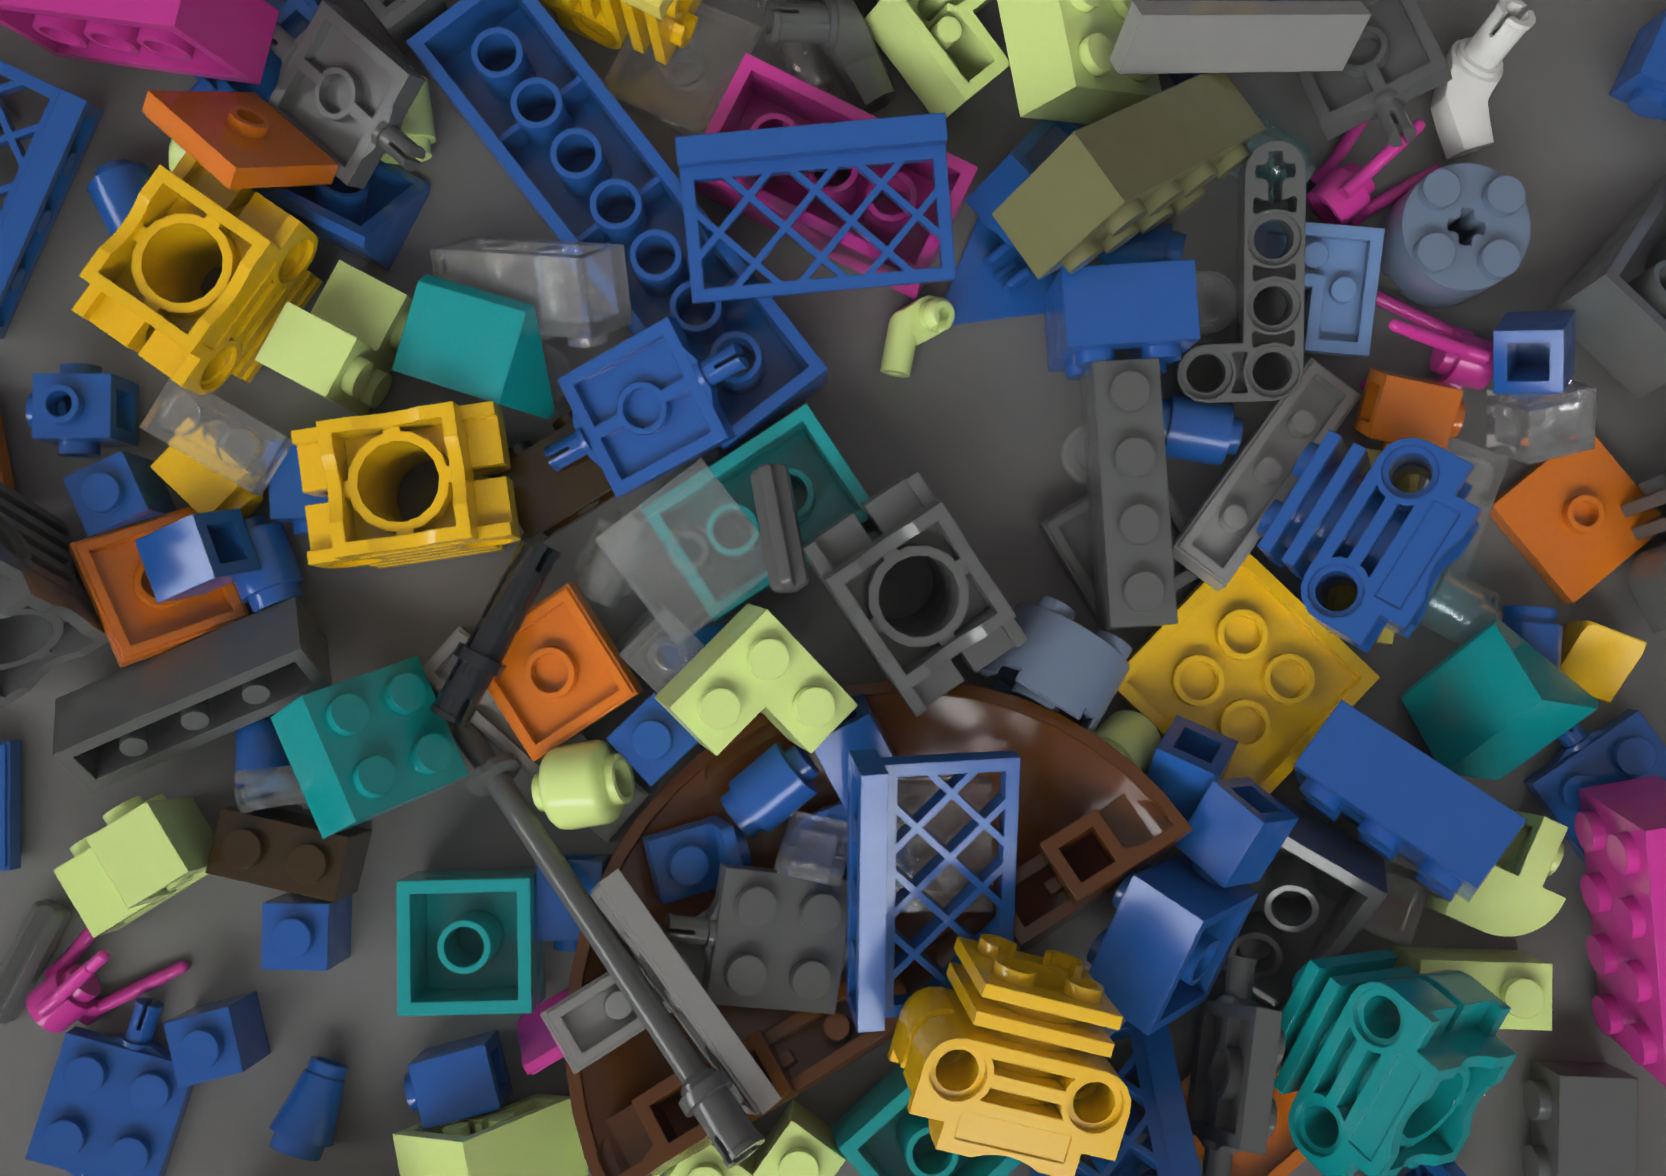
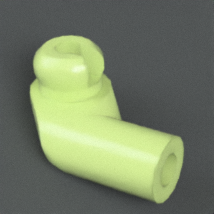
[880,295,955,378]

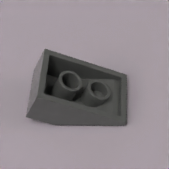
[1549,175,1666,400]
[1209,792,1388,1012]

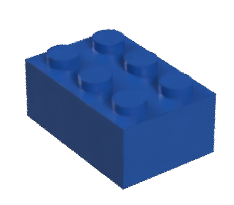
[1294,700,1527,903]

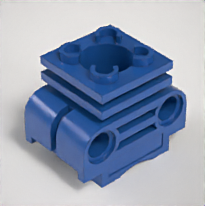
[1256,430,1481,654]

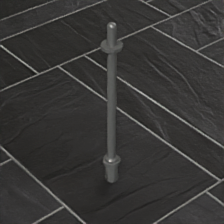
[454,723,765,1169]

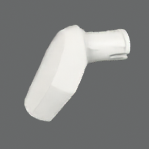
[1430,0,1536,160]

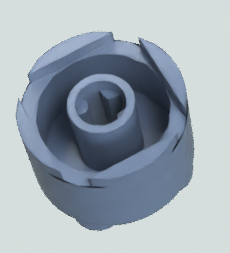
[1378,163,1531,308]
[977,595,1132,733]

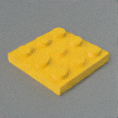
[1116,553,1380,794]

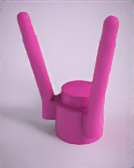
[1306,119,1442,226]
[1360,290,1493,391]
[26,927,190,1033]

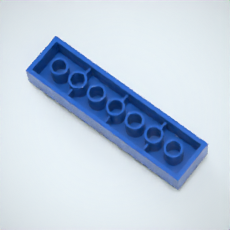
[406,0,828,455]

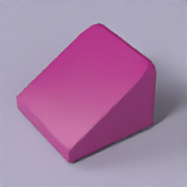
[517,989,568,1075]

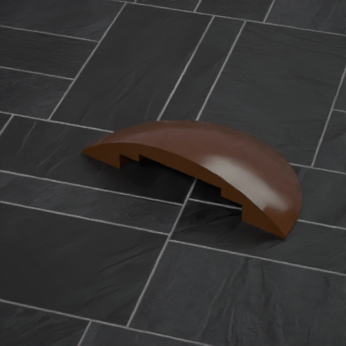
[566,680,1193,1176]

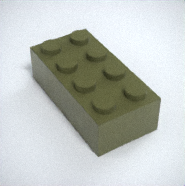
[992,73,1266,280]

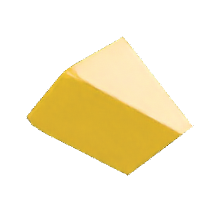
[1560,621,1647,703]

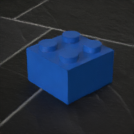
[1044,259,1201,380]
[1087,854,1259,1036]

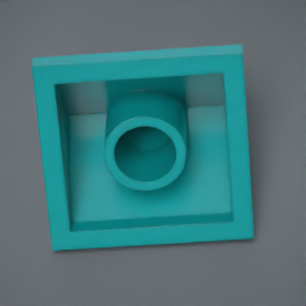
[392,274,555,419]
[1401,617,1599,780]

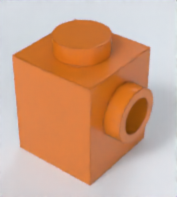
[1353,367,1465,451]

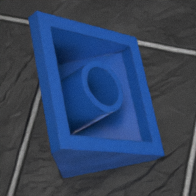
[251,159,431,271]

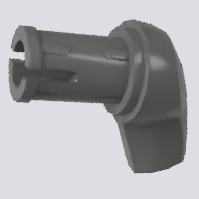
[764,0,896,114]

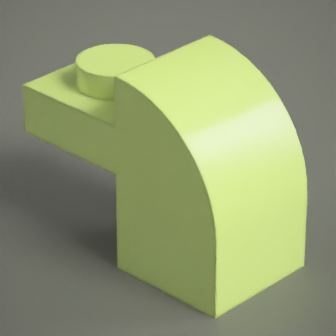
[1420,811,1568,937]

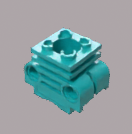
[1274,949,1518,1176]

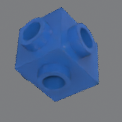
[26,363,139,458]

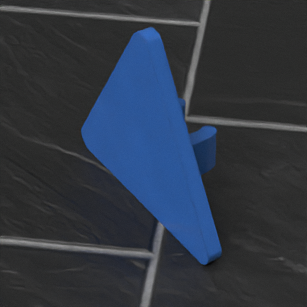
[945,217,1056,325]

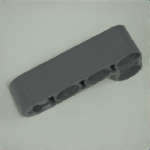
[1173,140,1306,403]

